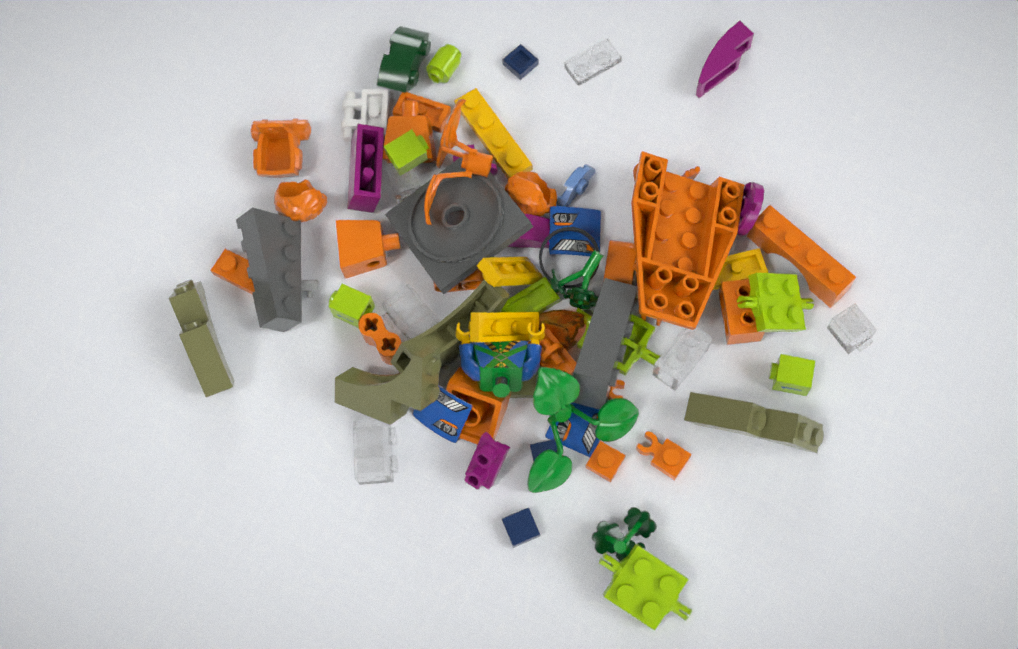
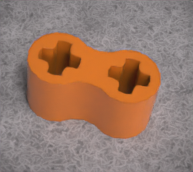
[358,313,402,365]

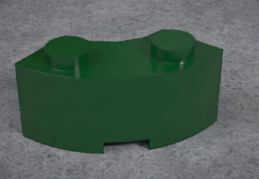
[376,26,431,93]

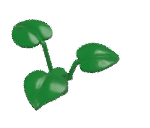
[527,367,639,493]

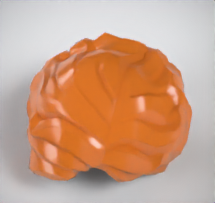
[505,172,557,217]
[274,180,327,222]

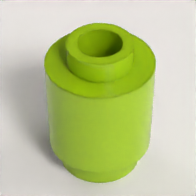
[426,44,462,83]

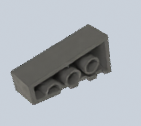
[236,207,302,332]
[573,278,639,410]

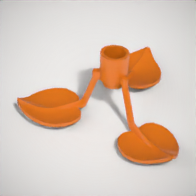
[424,99,493,225]

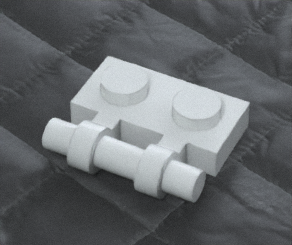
[341,89,389,142]

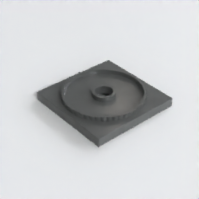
[385,158,533,294]

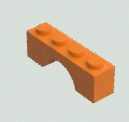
[747,205,856,308]

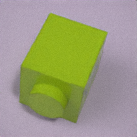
[384,129,429,176]
[329,283,375,328]
[769,354,815,396]

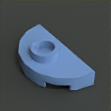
[557,164,595,207]

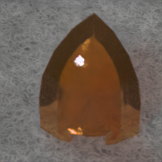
[539,309,584,351]

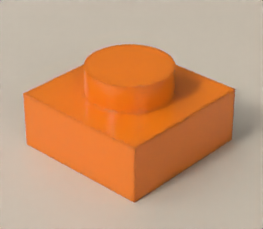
[585,441,626,482]

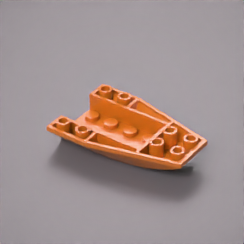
[631,151,744,330]

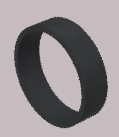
[539,227,600,289]

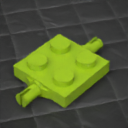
[737,273,814,332]
[572,308,661,376]
[598,543,692,631]

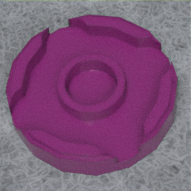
[737,182,764,237]

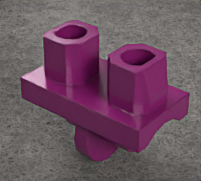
[464,432,510,489]

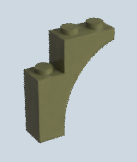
[168,279,235,397]
[390,280,510,373]
[335,344,441,425]
[684,392,824,453]

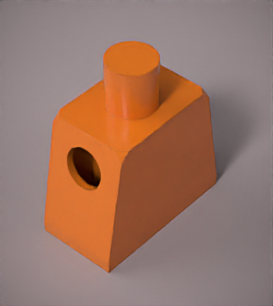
[383,101,437,163]
[336,220,401,278]

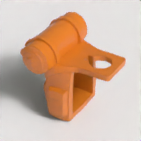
[251,118,311,178]

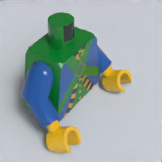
[455,321,545,398]

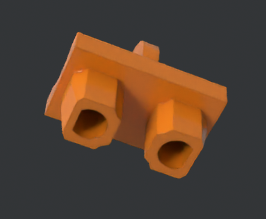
[528,328,576,375]

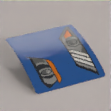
[549,206,601,257]
[412,385,472,443]
[545,402,600,457]

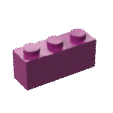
[347,123,384,213]

